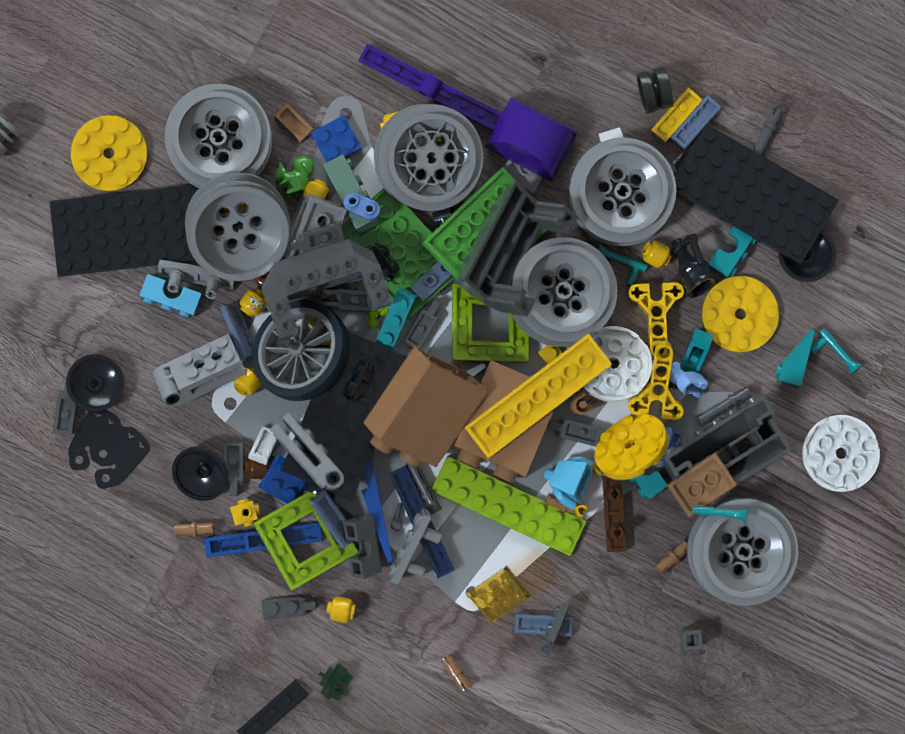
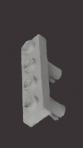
[158,260,235,299]
[388,508,442,585]

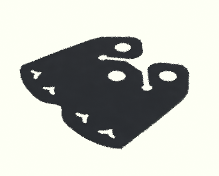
[68,410,150,489]

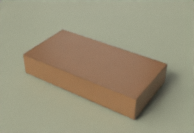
[274,103,314,143]

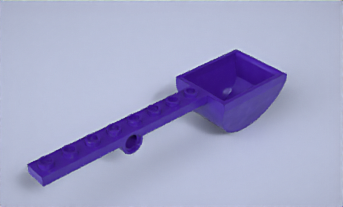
[358,44,579,182]

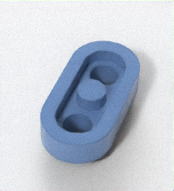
[344,193,381,221]

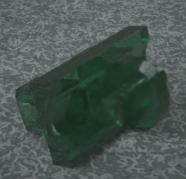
[319,663,353,700]

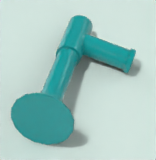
[596,241,648,286]
[810,328,864,376]
[693,505,748,526]

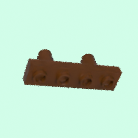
[602,475,627,552]

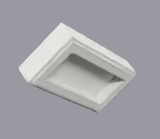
[248,426,278,465]

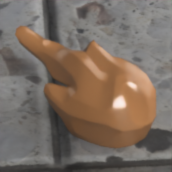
[570,389,598,415]

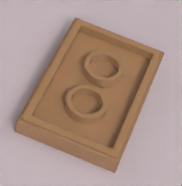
[667,453,737,518]

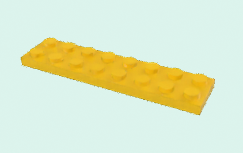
[465,333,612,459]

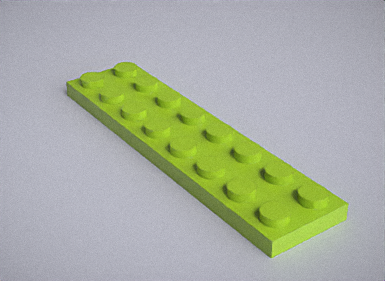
[432,456,587,556]

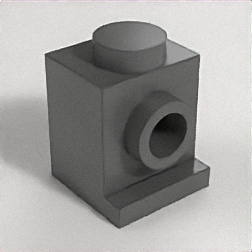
[680,630,703,651]

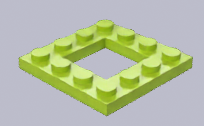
[452,284,529,363]
[253,492,358,591]

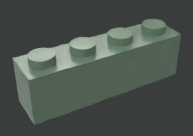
[323,154,380,234]

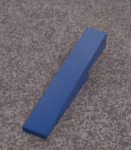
[361,458,393,563]
[204,523,322,558]

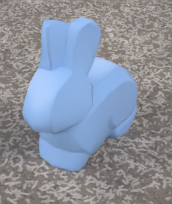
[669,362,708,398]

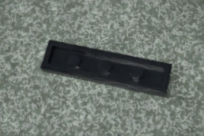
[237,679,308,734]

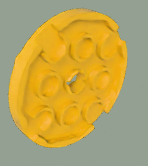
[71,115,147,191]
[702,276,779,353]
[594,414,669,480]

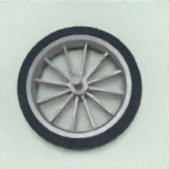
[252,300,350,401]

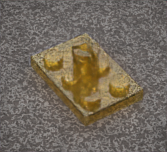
[467,565,531,624]

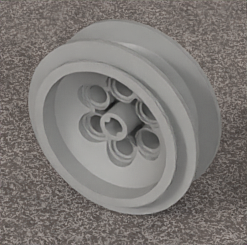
[165,84,273,188]
[374,104,483,211]
[569,138,676,246]
[512,237,617,347]
[687,497,798,606]

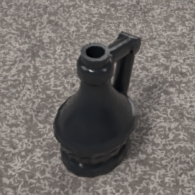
[671,233,715,298]

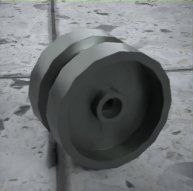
[637,67,673,114]

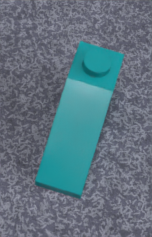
[774,330,815,387]

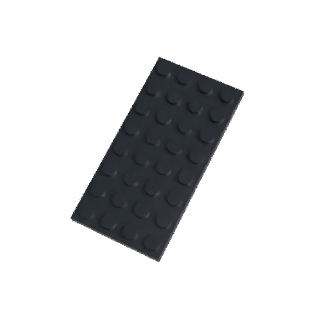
[674,124,839,265]
[49,184,199,277]
[280,331,407,501]

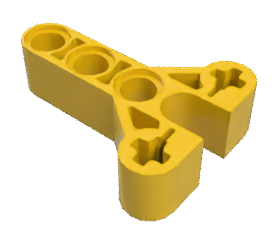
[627,282,684,358]
[628,341,684,420]

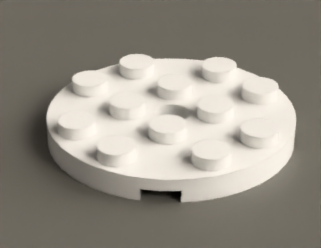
[583,326,652,402]
[802,415,880,492]

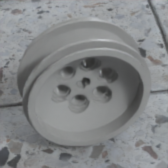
[185,172,291,281]

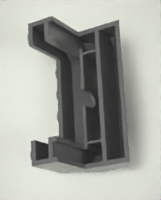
[457,180,578,317]
[262,239,392,342]
[661,395,792,484]

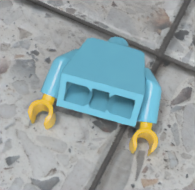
[544,456,603,518]

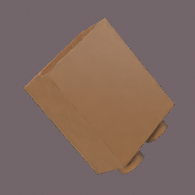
[364,346,487,467]
[454,360,555,484]

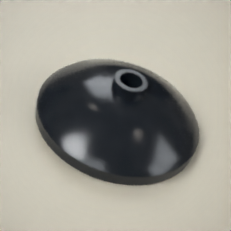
[778,230,836,282]
[66,354,124,412]
[172,446,228,501]

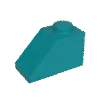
[680,328,713,373]

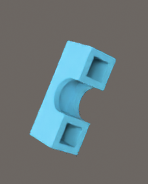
[139,274,203,318]

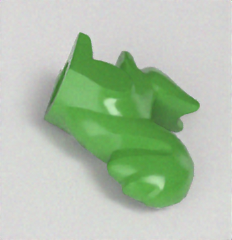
[274,156,314,199]

